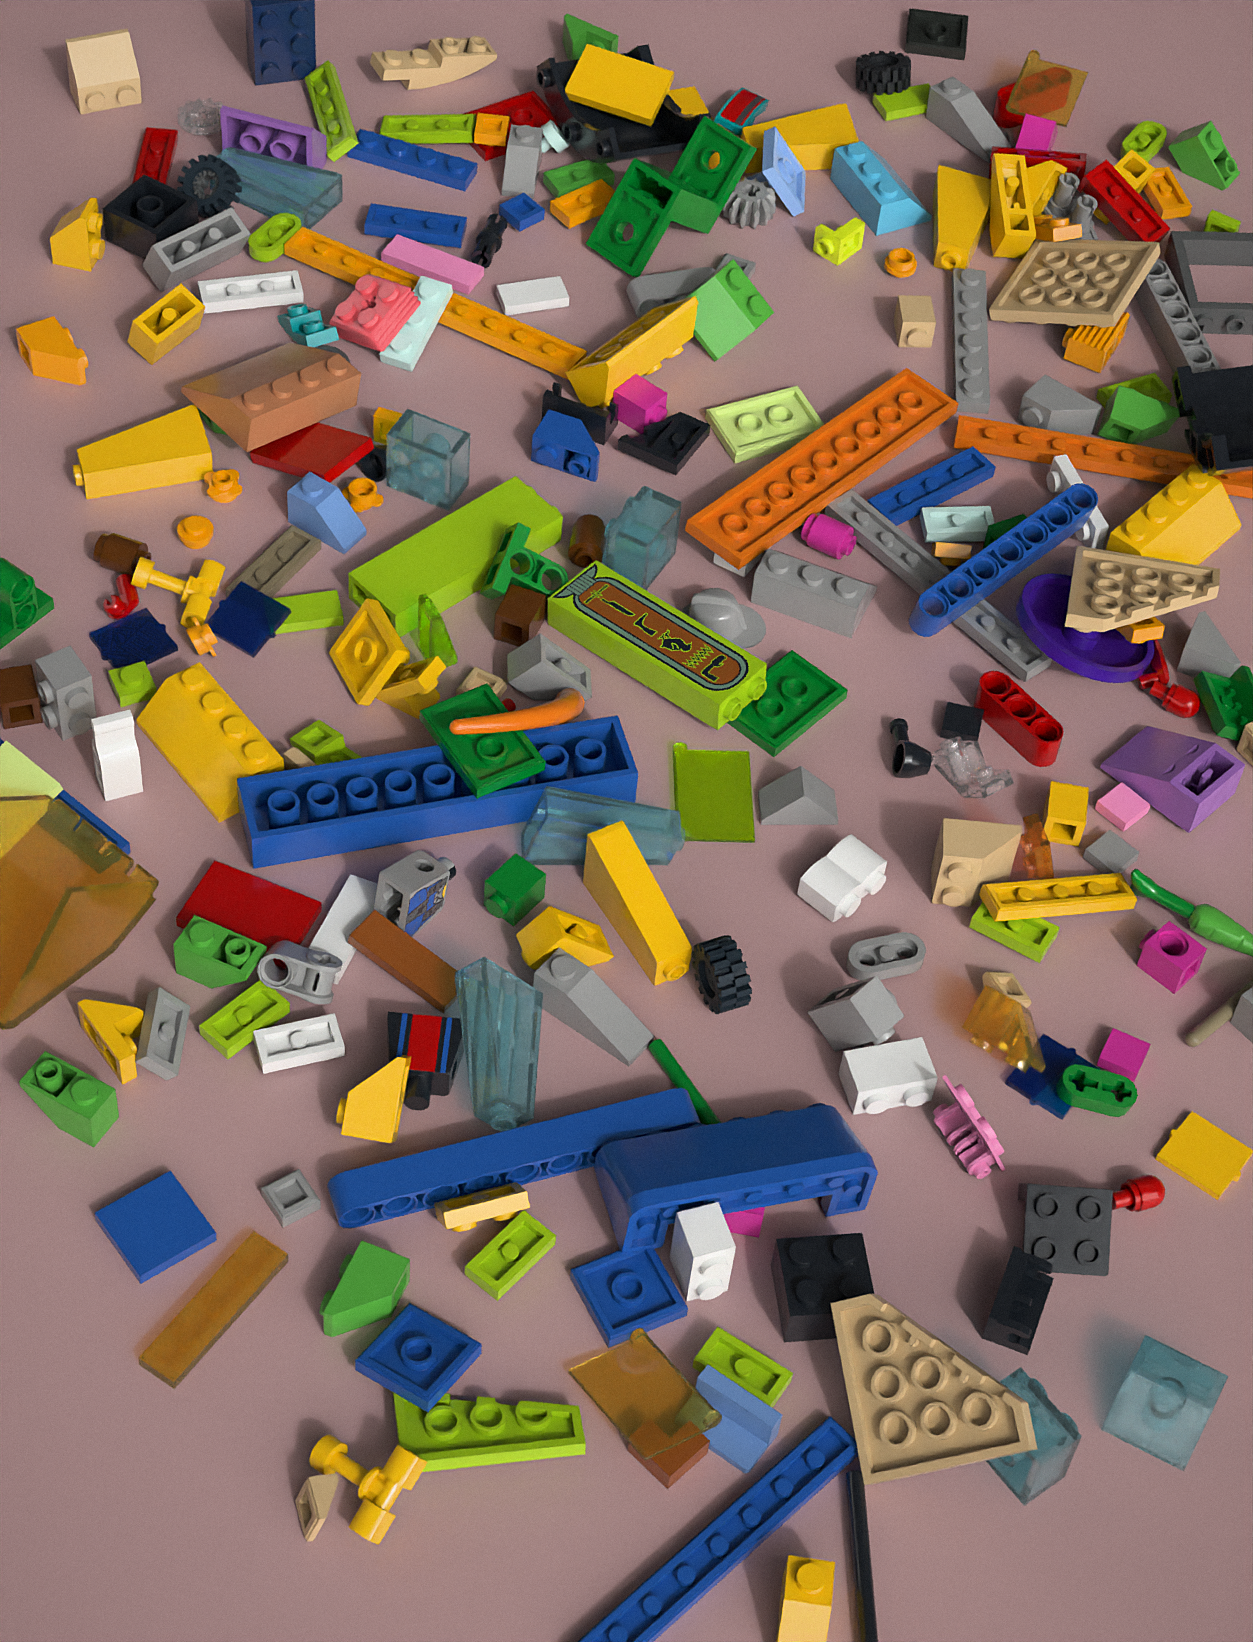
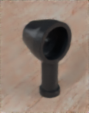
[358,444,399,482]
[889,718,932,778]

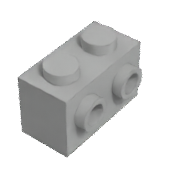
[35,646,97,741]
[808,975,904,1052]

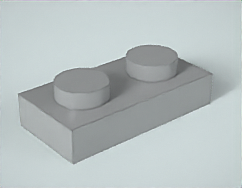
[135,987,190,1081]

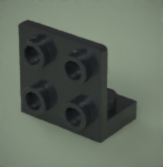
[1018,1183,1113,1276]

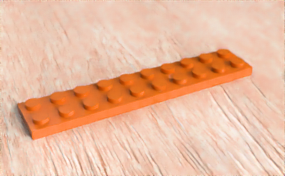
[685,368,959,570]

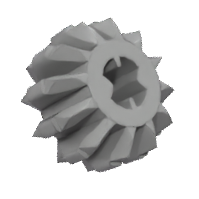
[722,177,776,229]

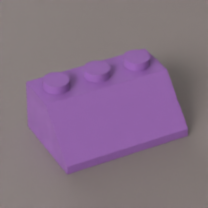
[220,106,327,184]

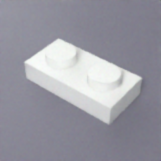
[253,1013,345,1074]

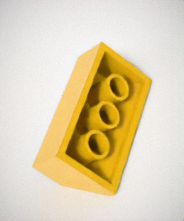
[565,296,698,409]
[1106,464,1241,565]
[136,662,284,823]

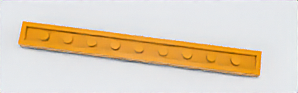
[284,227,587,380]

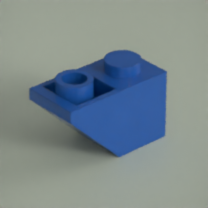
[531,409,600,482]

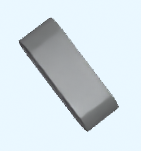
[626,267,716,318]

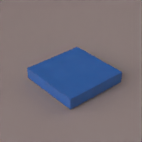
[95,1170,217,1284]
[570,1247,688,1348]
[355,1303,482,1412]

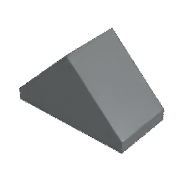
[1177,611,1241,678]
[758,766,838,825]

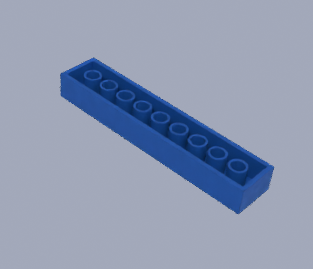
[237,715,638,869]

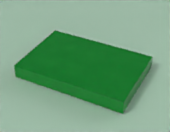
[727,650,848,757]
[419,683,546,799]

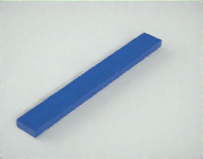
[577,1416,859,1642]

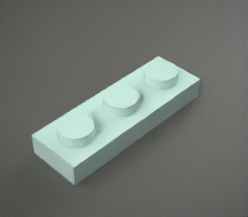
[379,275,453,372]

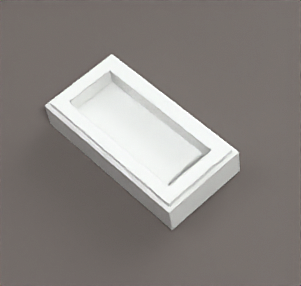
[496,276,569,316]

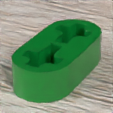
[1056,1064,1138,1117]

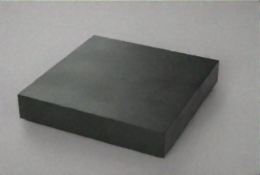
[905,8,968,60]

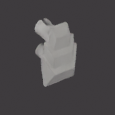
[1043,172,1098,240]

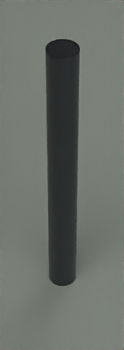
[845,1470,878,1642]

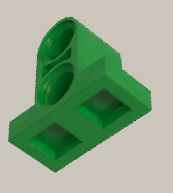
[479,522,568,600]
[0,557,54,650]

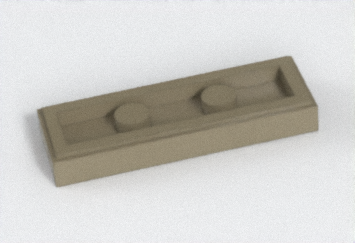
[226,525,321,613]

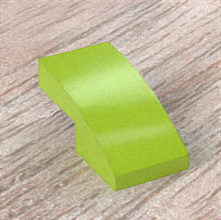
[289,720,363,765]

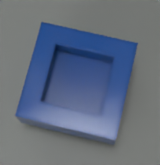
[499,193,545,232]

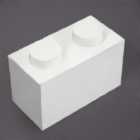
[838,1037,938,1115]
[670,1202,736,1302]

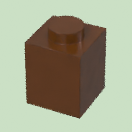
[494,584,546,647]
[0,664,43,729]

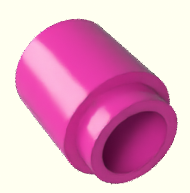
[801,513,857,560]

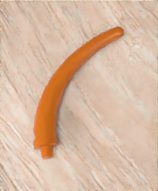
[449,688,585,735]

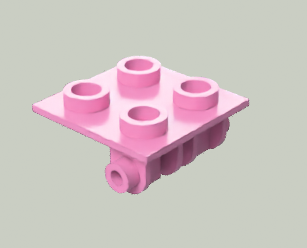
[933,1075,1006,1179]

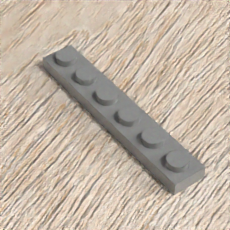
[951,268,990,414]

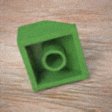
[684,259,774,362]

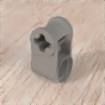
[257,940,343,1005]

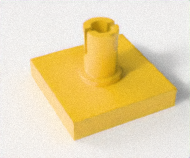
[328,598,410,706]

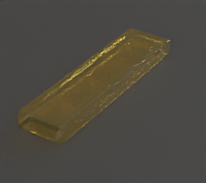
[138,1231,289,1389]

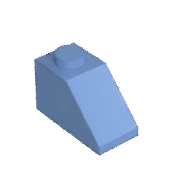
[287,472,367,554]

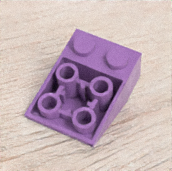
[1100,726,1245,833]

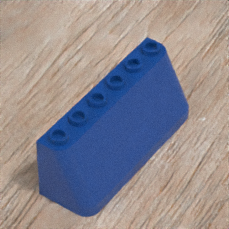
[594,1103,878,1254]

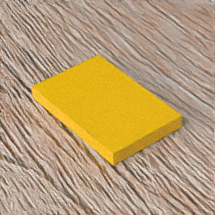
[565,44,674,126]

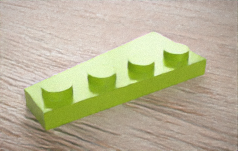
[393,1392,586,1472]

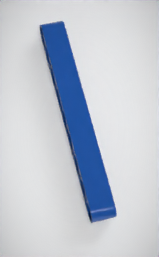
[327,1088,701,1229]

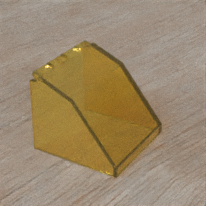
[0,795,159,1030]

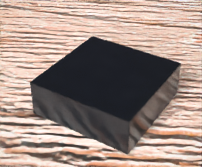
[940,702,984,745]

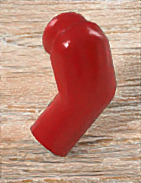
[103,574,139,620]

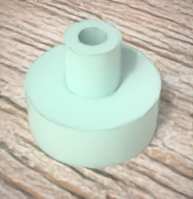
[541,120,570,153]

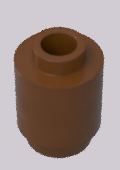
[568,514,607,568]
[93,533,152,576]

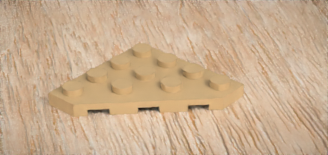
[1065,546,1220,633]
[830,1294,1037,1485]

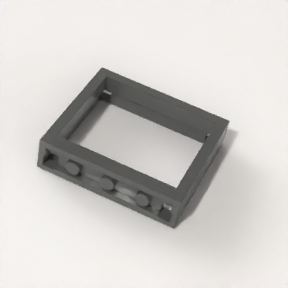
[1164,231,1253,335]

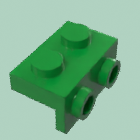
[1193,665,1253,741]

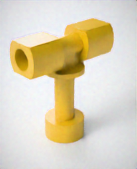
[131,557,226,628]
[309,1434,427,1545]

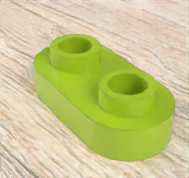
[1120,121,1167,162]
[248,213,302,263]

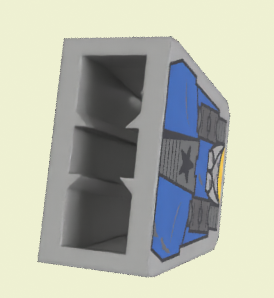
[373,850,456,938]

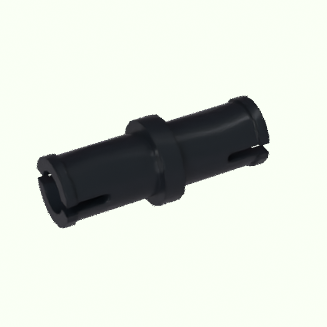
[471,213,508,268]

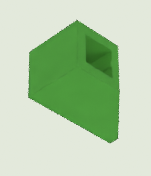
[1168,120,1240,190]
[1098,385,1179,444]
[173,915,267,989]
[19,1051,119,1147]
[319,1240,410,1337]

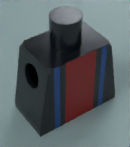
[387,1011,467,1111]

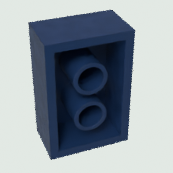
[245,0,316,86]

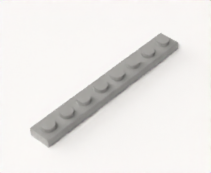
[825,489,1052,682]

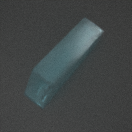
[210,147,343,229]
[521,786,685,865]
[455,957,543,1132]

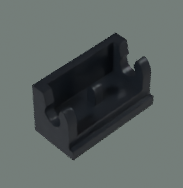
[541,382,618,445]
[982,1246,1054,1355]

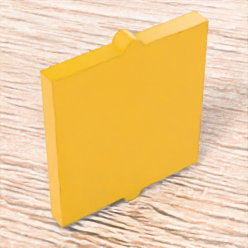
[1155,1111,1253,1200]

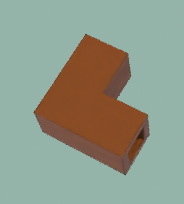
[627,1420,710,1489]

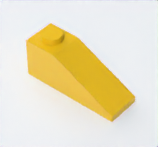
[989,153,1036,259]

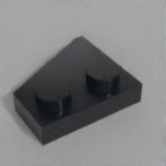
[618,412,710,475]

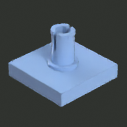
[747,127,806,217]

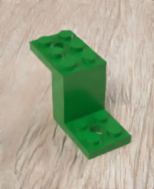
[586,116,757,277]

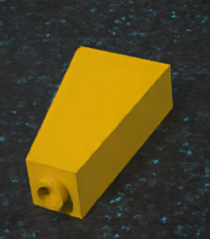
[741,103,859,173]
[933,165,991,272]
[72,405,213,500]
[583,820,692,986]

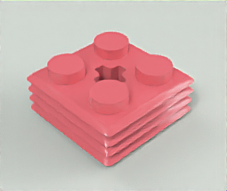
[329,274,421,352]

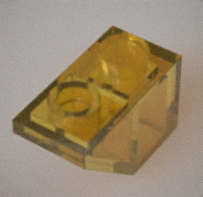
[962,985,1045,1073]

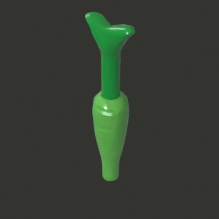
[1130,868,1253,957]

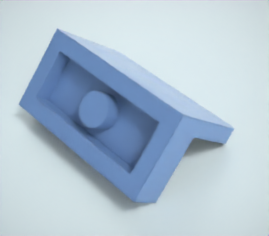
[675,1365,782,1474]

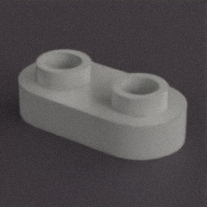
[846,932,926,980]

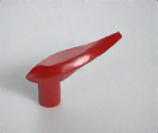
[1137,639,1170,690]

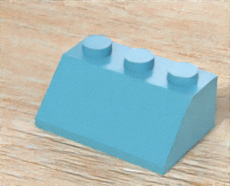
[830,141,932,236]

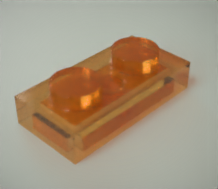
[1020,813,1054,880]

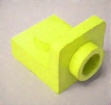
[813,217,865,266]

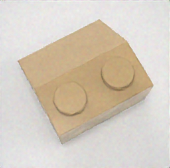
[65,28,142,115]
[931,818,1022,907]

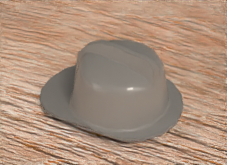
[682,588,766,649]

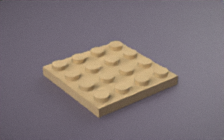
[989,239,1161,328]

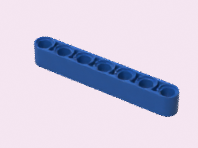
[908,483,1098,637]

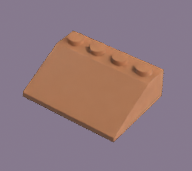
[181,342,361,452]

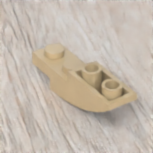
[370,36,497,90]

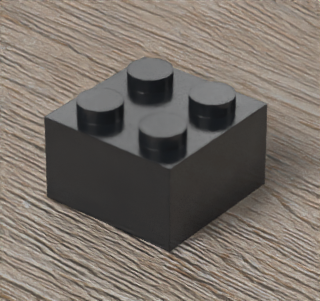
[103,174,199,259]
[771,1233,874,1343]

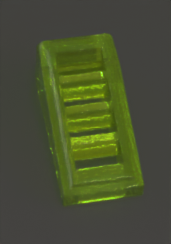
[418,593,458,667]

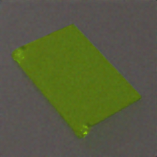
[672,742,755,843]

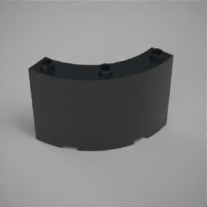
[536,44,711,164]
[1172,365,1253,476]

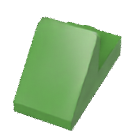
[562,14,619,61]

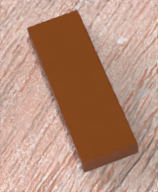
[348,910,470,1014]

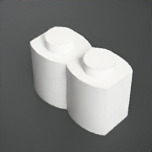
[797,834,887,922]

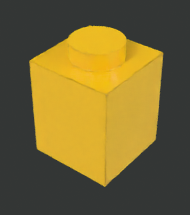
[1041,781,1089,847]

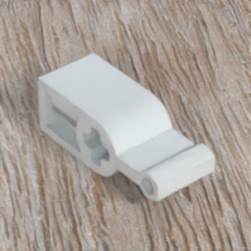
[91,710,143,801]

